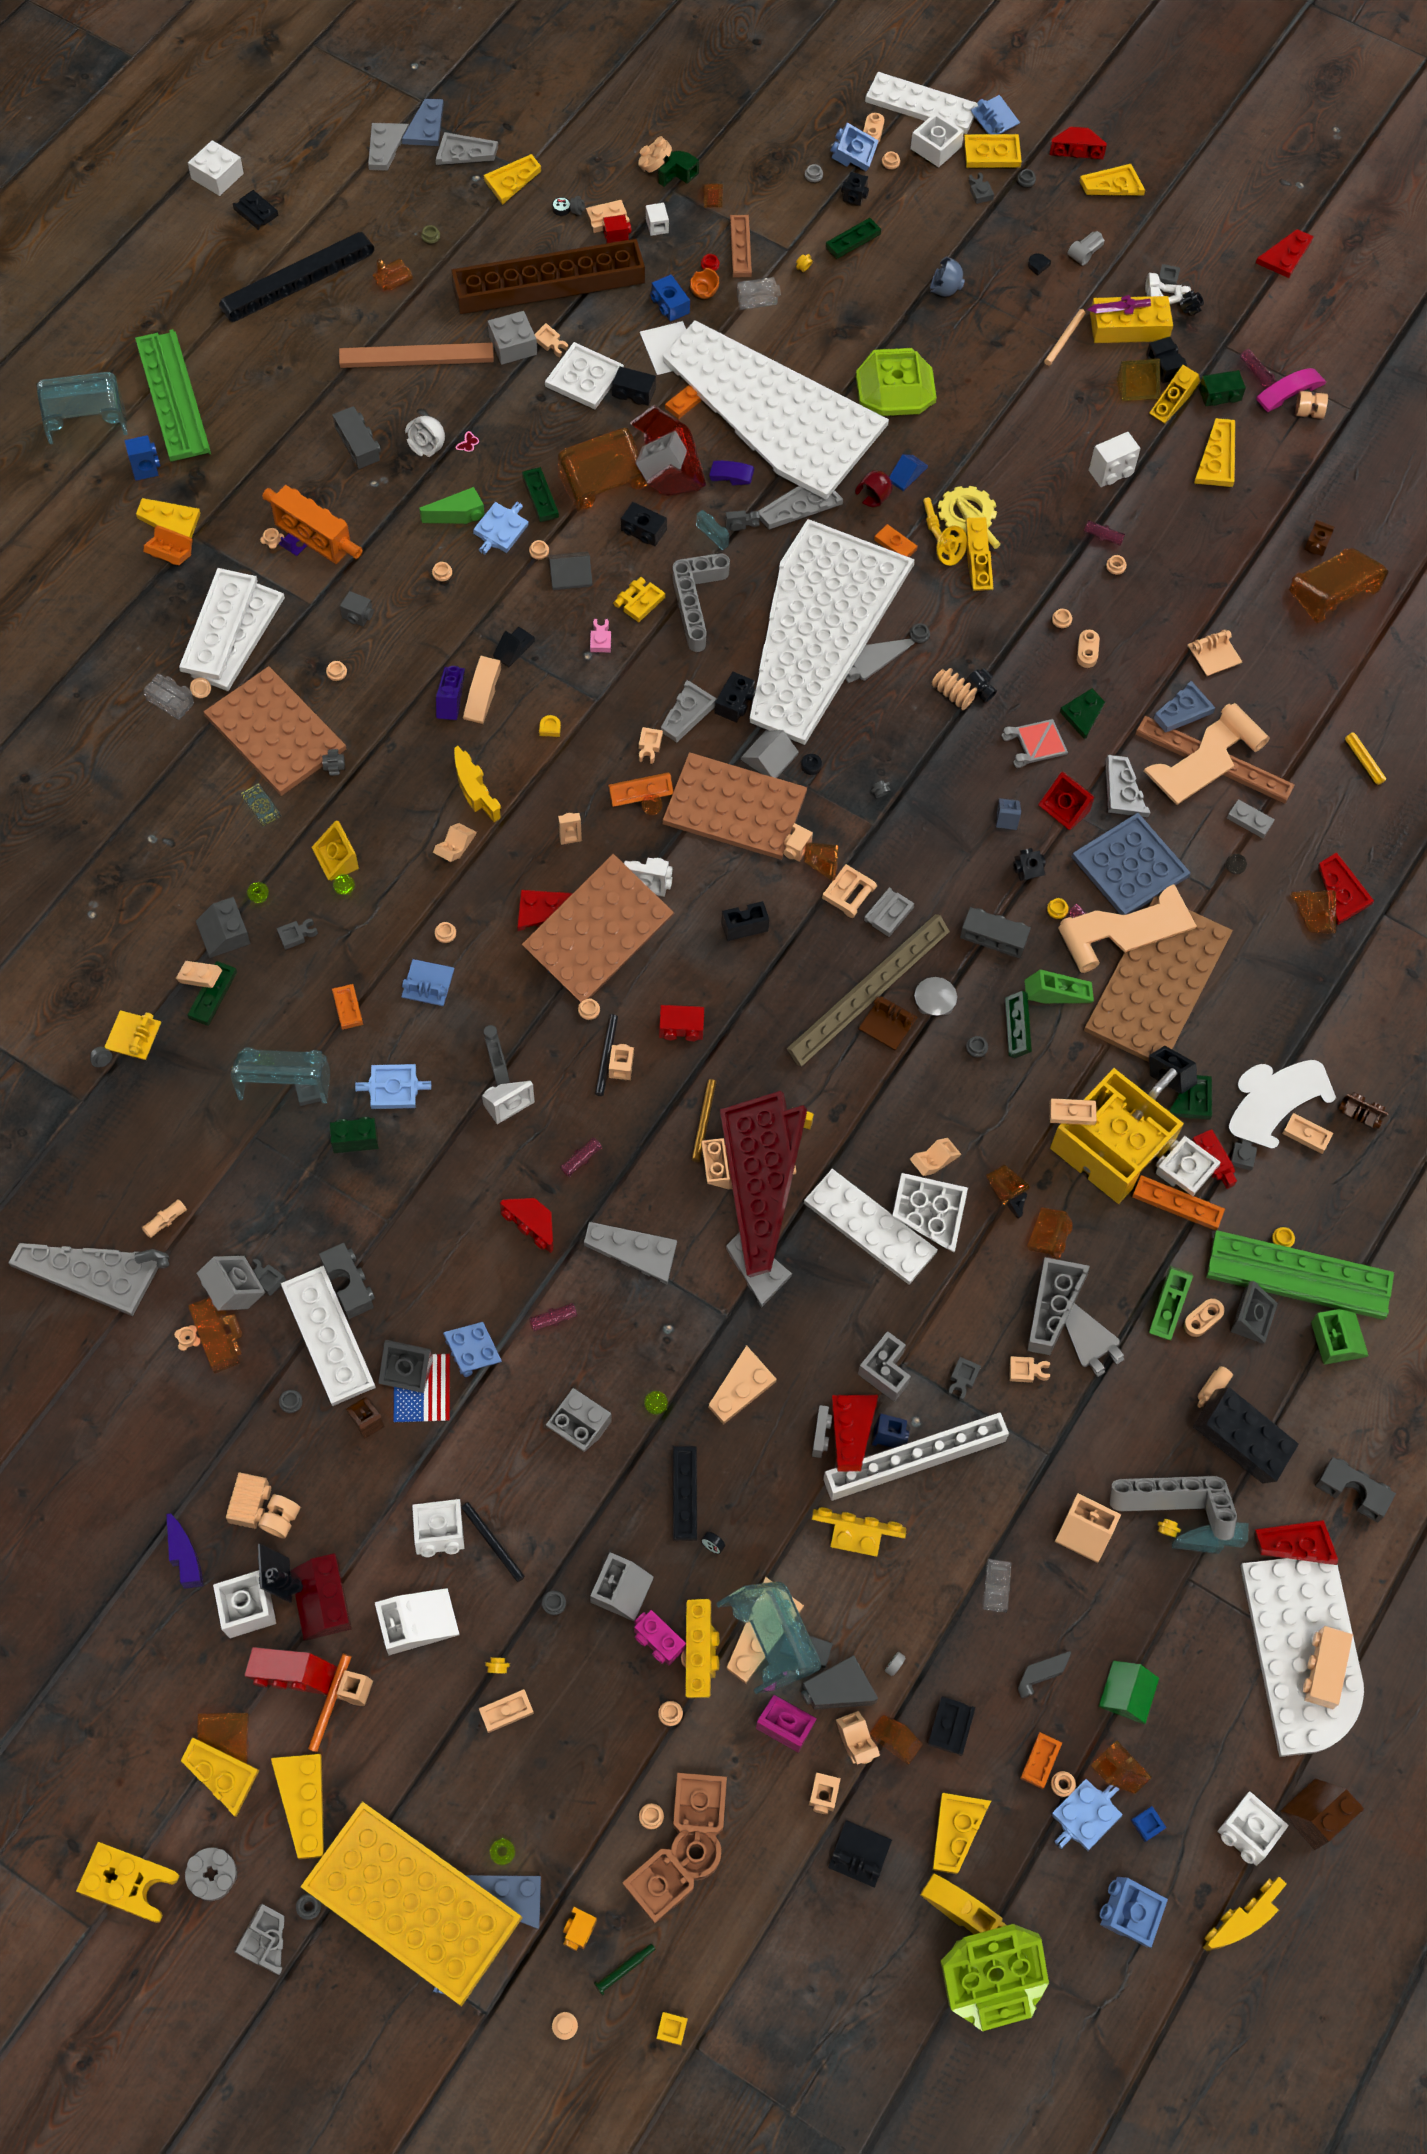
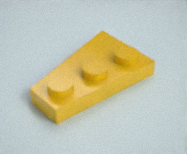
[1079,164,1145,196]
[181,1737,259,1817]
[932,1793,991,1874]

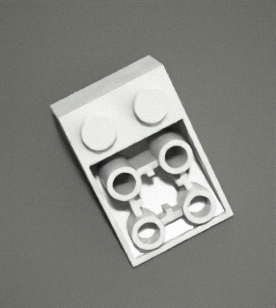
[375,1588,459,1655]

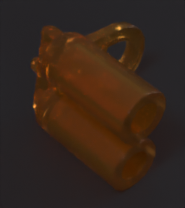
[373,258,413,291]

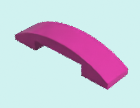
[1256,368,1326,412]

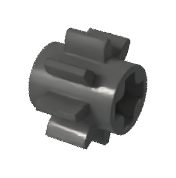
[322,749,345,776]

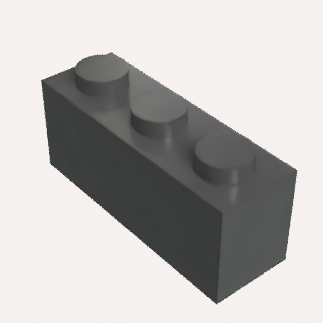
[332,406,381,469]
[960,907,1031,959]

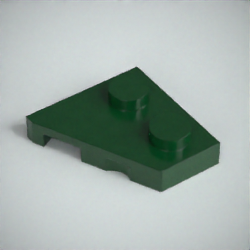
[1060,688,1105,739]
[1169,1075,1212,1120]

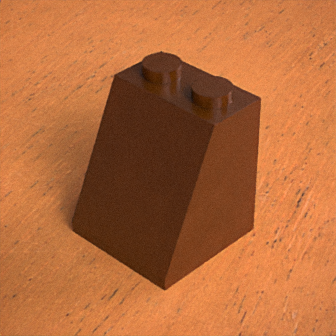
[1280,1778,1364,1850]

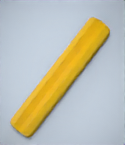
[1345,732,1386,785]

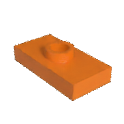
[874,524,918,557]
[332,984,363,1030]
[1020,1732,1062,1789]

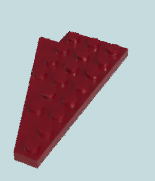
[720,1091,807,1278]

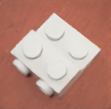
[624,858,673,897]
[1156,1136,1221,1196]
[413,1499,464,1557]
[1217,1791,1289,1866]

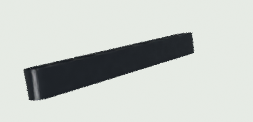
[219,232,375,322]

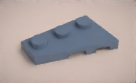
[402,99,444,146]
[1154,681,1215,733]
[465,1875,541,1930]

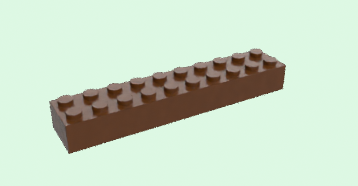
[451,239,645,314]

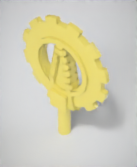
[938,486,1000,549]

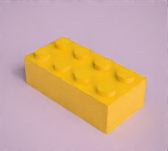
[1090,296,1173,343]

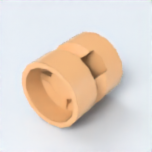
[1295,391,1328,419]
[258,1494,301,1539]

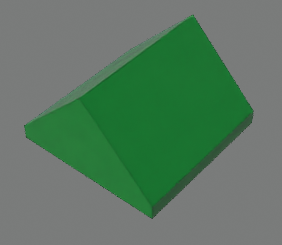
[1099,1661,1159,1725]

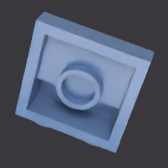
[830,123,879,171]
[1100,1877,1168,1948]

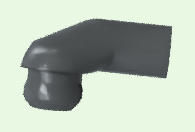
[134,1249,170,1269]

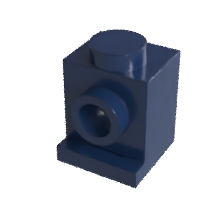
[872,1413,909,1448]

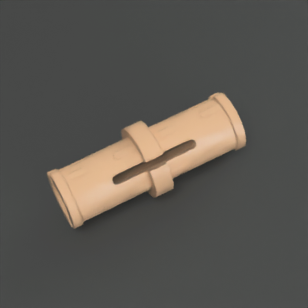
[142,1199,187,1238]

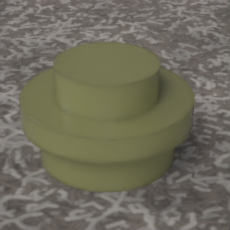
[421,225,440,244]

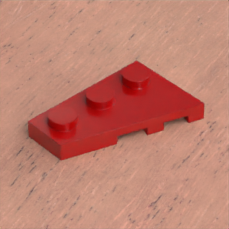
[1256,229,1314,278]

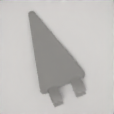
[845,639,915,683]
[1065,1303,1124,1377]

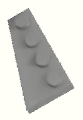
[584,1222,677,1285]

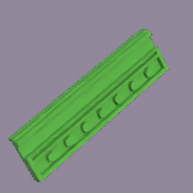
[135,329,211,462]
[1206,1230,1394,1320]

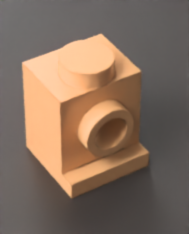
[783,823,813,862]
[609,1044,634,1080]
[809,1773,841,1814]

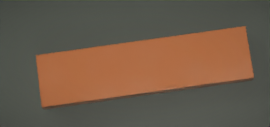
[730,215,752,277]

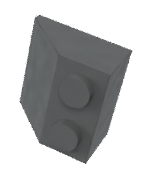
[196,897,251,958]

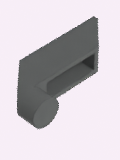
[484,1025,510,1086]
[1018,1651,1071,1699]

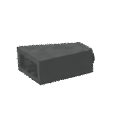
[801,1655,878,1709]

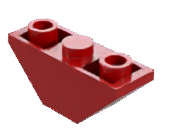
[1049,127,1107,159]
[500,1198,553,1253]

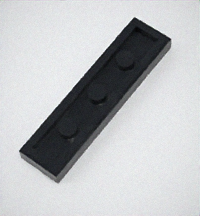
[673,1446,697,1541]

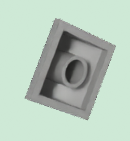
[741,730,799,778]

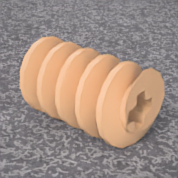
[932,668,977,711]

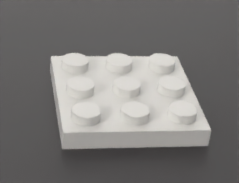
[545,342,624,409]

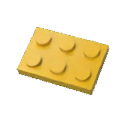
[964,134,1022,168]

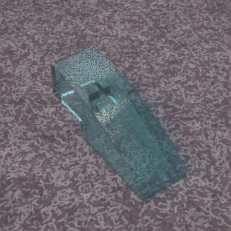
[1172,1522,1249,1554]

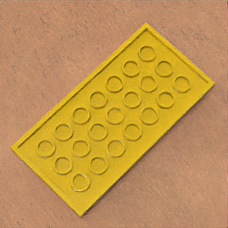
[300,1801,522,2007]

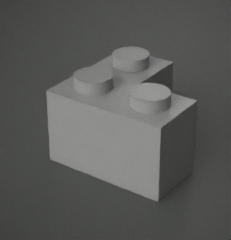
[858,1331,911,1402]

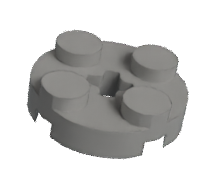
[185,1848,237,1901]

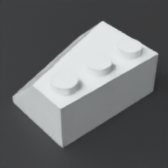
[892,1173,968,1253]

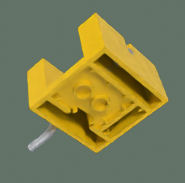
[1050,1068,1184,1204]

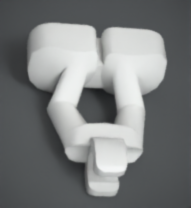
[1145,273,1191,304]

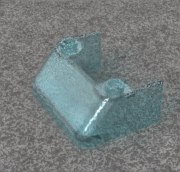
[37,372,128,444]
[231,1048,330,1104]
[716,1582,821,1694]

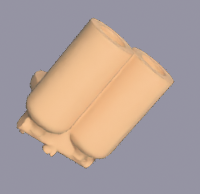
[1198,1366,1233,1408]

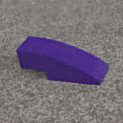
[166,1513,204,1589]

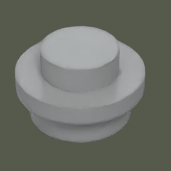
[805,164,823,182]

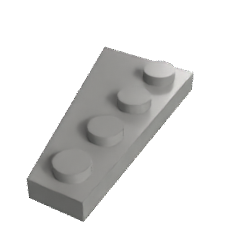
[759,486,843,529]

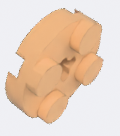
[638,136,672,173]

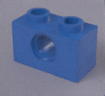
[650,275,690,322]
[124,435,160,481]

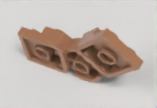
[622,1773,727,1924]

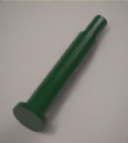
[594,1943,656,1996]

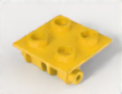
[105,1010,161,1060]

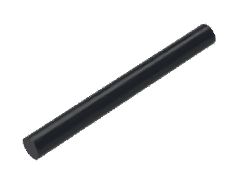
[595,1014,618,1096]
[461,1502,525,1582]

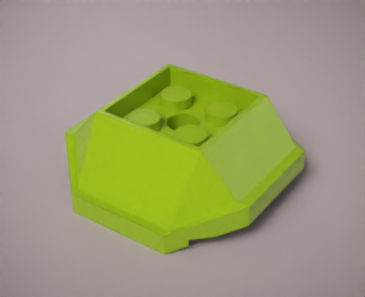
[856,348,937,416]
[941,1924,1049,2031]

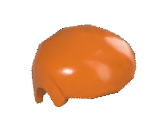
[690,268,719,299]

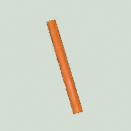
[308,1653,352,1752]

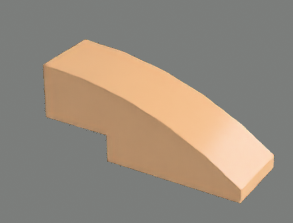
[463,656,501,724]

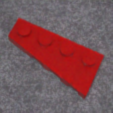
[832,1395,878,1472]

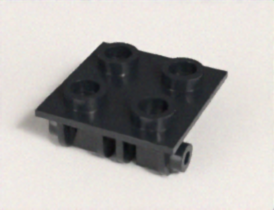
[258,1543,303,1603]
[828,1820,892,1888]

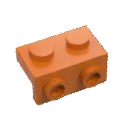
[143,525,192,565]

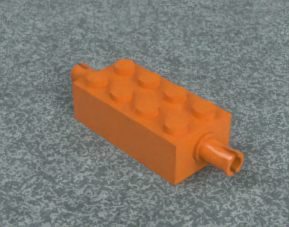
[262,485,363,564]

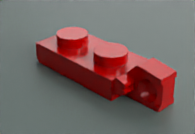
[1191,1129,1237,1189]

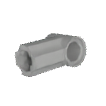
[1068,231,1105,266]

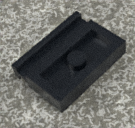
[233,190,279,230]
[928,1696,976,1756]

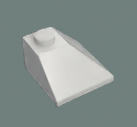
[482,1081,534,1124]

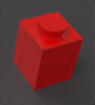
[603,214,632,244]

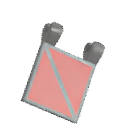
[1002,719,1068,768]

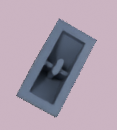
[996,798,1021,830]

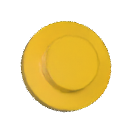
[796,254,813,272]
[1047,898,1069,919]
[1272,1227,1295,1247]
[1157,1519,1181,1538]
[485,1657,510,1673]

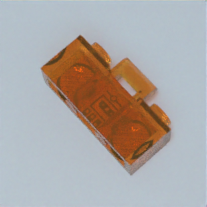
[188,1297,243,1374]

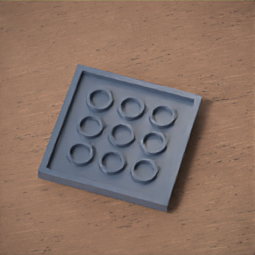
[1072,813,1191,915]

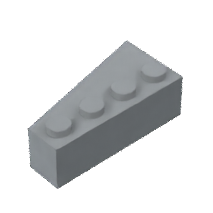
[1027,1257,1090,1355]

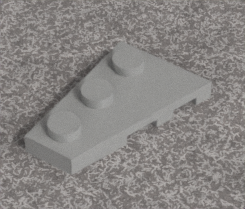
[368,123,409,171]
[436,132,498,165]
[661,680,717,743]
[1106,755,1150,817]
[726,1232,792,1308]

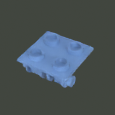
[971,95,1020,134]
[401,959,455,1006]
[443,1322,502,1377]

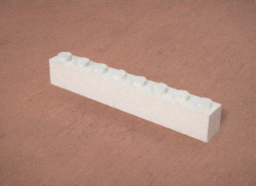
[823,1413,1009,1501]

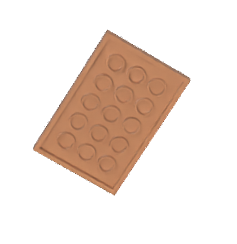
[203,666,347,796]
[663,752,807,860]
[522,854,674,1003]

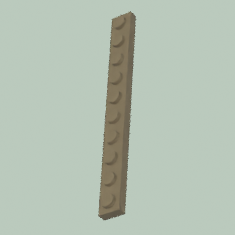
[787,914,950,1067]

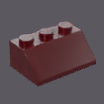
[290,1553,352,1641]

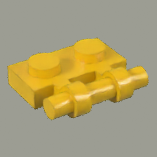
[613,577,665,623]

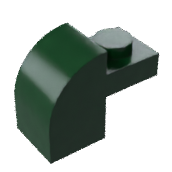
[658,151,699,187]

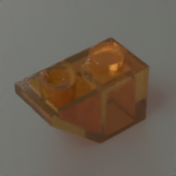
[1091,1740,1152,1794]

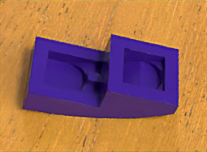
[709,461,754,485]

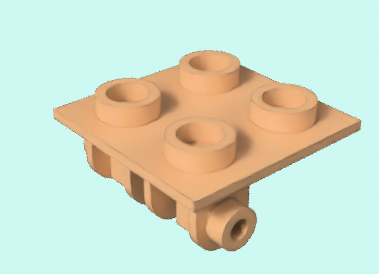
[1188,629,1242,676]

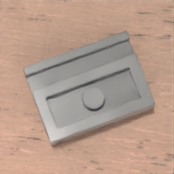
[864,887,914,937]

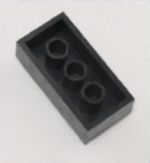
[1193,1387,1299,1484]

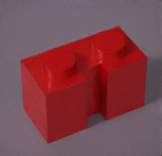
[659,1005,704,1041]

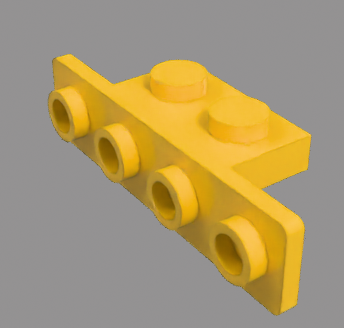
[812,1507,906,1557]
[686,1599,720,1698]

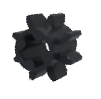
[1180,290,1204,315]

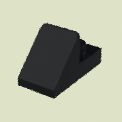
[493,627,535,668]

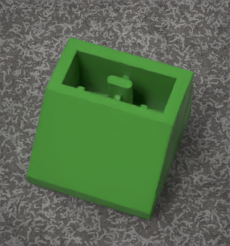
[1311,1309,1369,1365]

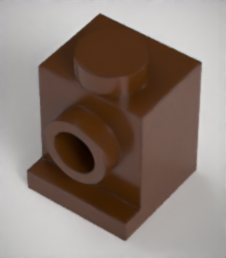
[1304,520,1335,556]

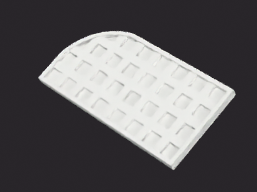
[1240,1558,1364,1757]

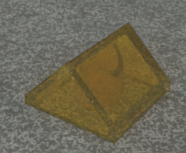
[1117,359,1160,401]

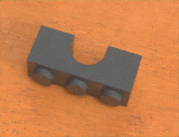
[319,1243,375,1319]
[1315,1457,1396,1523]

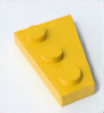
[484,154,541,205]
[136,498,201,538]

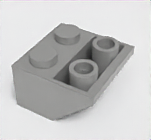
[546,1388,612,1452]
[590,1552,654,1622]

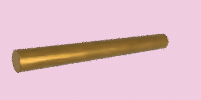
[692,1079,716,1162]

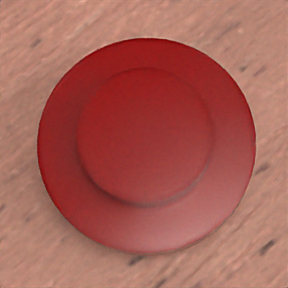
[701,254,720,271]

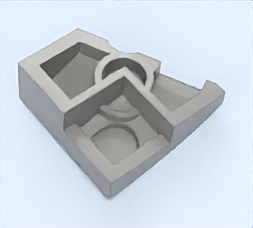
[234,1904,284,1975]

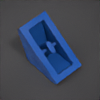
[889,454,928,491]

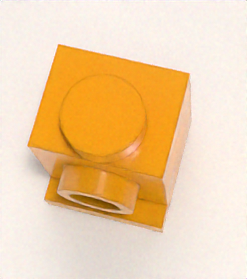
[563,1907,597,1951]

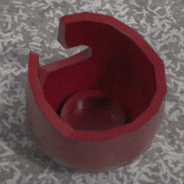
[855,470,893,507]

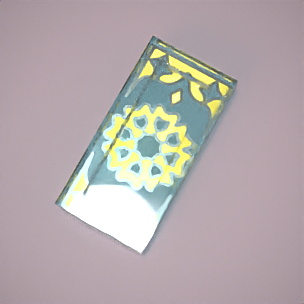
[241,783,281,827]

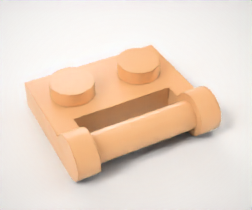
[822,864,877,918]

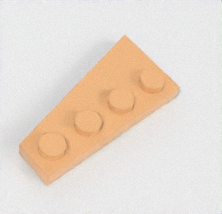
[727,1577,804,1684]

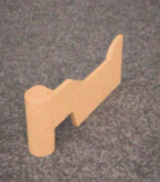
[1144,703,1270,805]
[1058,884,1197,973]

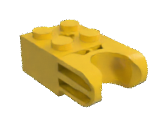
[76,1842,180,1923]

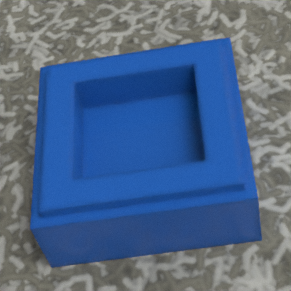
[1131,1806,1167,1842]

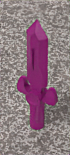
[1087,295,1151,314]

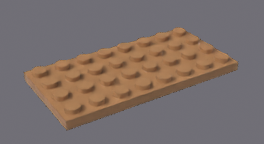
[1084,895,1233,1062]

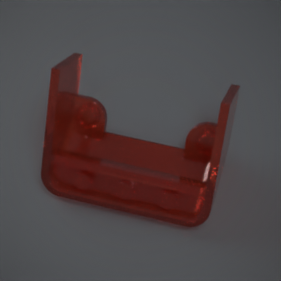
[631,405,706,496]

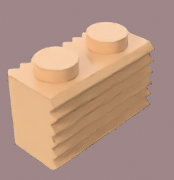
[226,1473,271,1529]

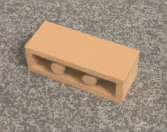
[1303,1626,1353,1709]

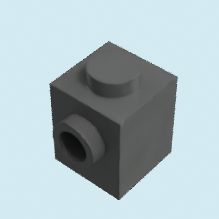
[340,591,374,626]

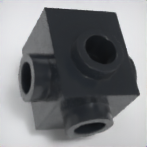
[841,172,869,206]
[1013,848,1046,881]

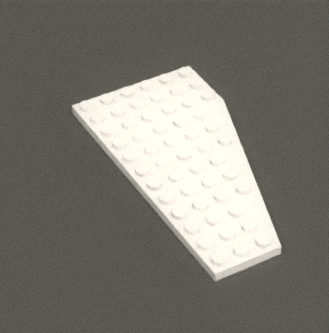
[663,321,889,500]
[750,519,914,745]

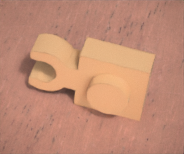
[534,323,568,357]
[639,727,663,764]
[1010,1356,1050,1383]

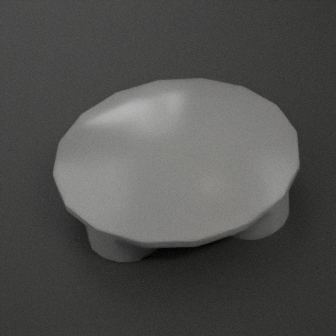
[914,977,957,1016]

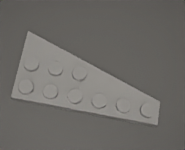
[9,1243,158,1316]

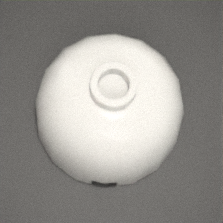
[405,416,445,457]

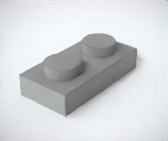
[1227,799,1275,838]
[812,1405,832,1458]

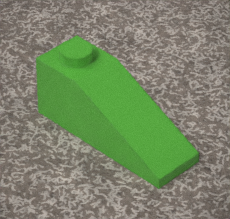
[419,487,485,524]
[1025,970,1094,1003]
[1149,1266,1193,1340]

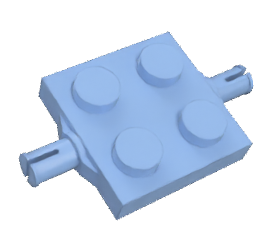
[473,502,529,555]
[355,1064,431,1109]
[1052,1779,1123,1851]

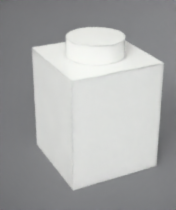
[646,203,669,236]

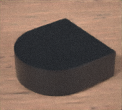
[1028,253,1051,275]

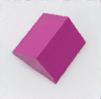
[756,1695,816,1753]

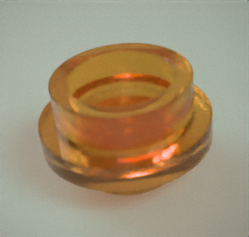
[642,794,663,815]

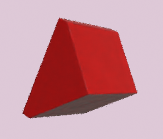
[1038,771,1094,830]

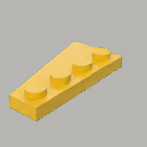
[1194,418,1235,487]
[271,1754,324,1859]

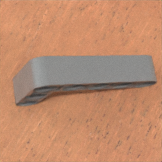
[673,554,730,652]
[1110,1476,1237,1540]

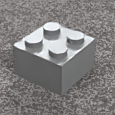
[488,311,537,365]
[636,430,687,483]
[197,1256,265,1311]

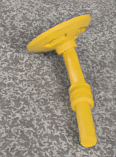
[923,498,967,566]

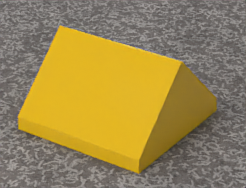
[312,821,359,881]

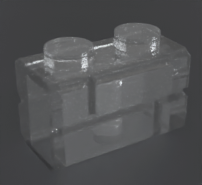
[144,674,194,720]

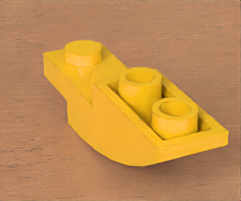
[965,517,993,591]
[455,746,501,822]
[920,1873,1007,1934]
[1203,1877,1287,1951]

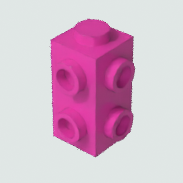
[634,1610,686,1666]

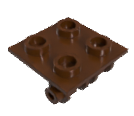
[858,996,918,1050]
[1339,1092,1389,1129]

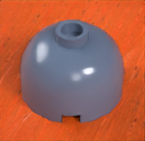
[930,256,965,297]

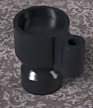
[964,668,997,702]

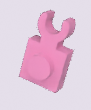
[590,619,611,652]

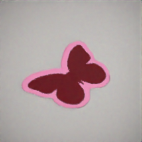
[456,431,479,452]

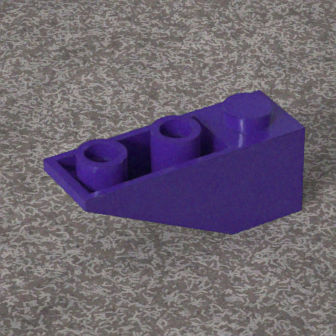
[436,666,465,720]

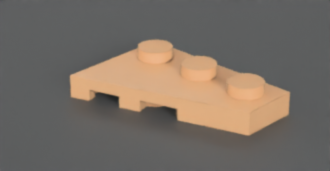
[709,1345,777,1425]

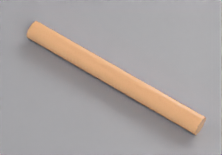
[1044,309,1086,366]

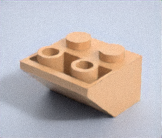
[1055,1494,1121,1563]

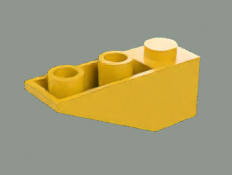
[1149,365,1201,423]

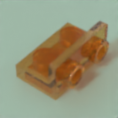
[1027,1208,1073,1260]

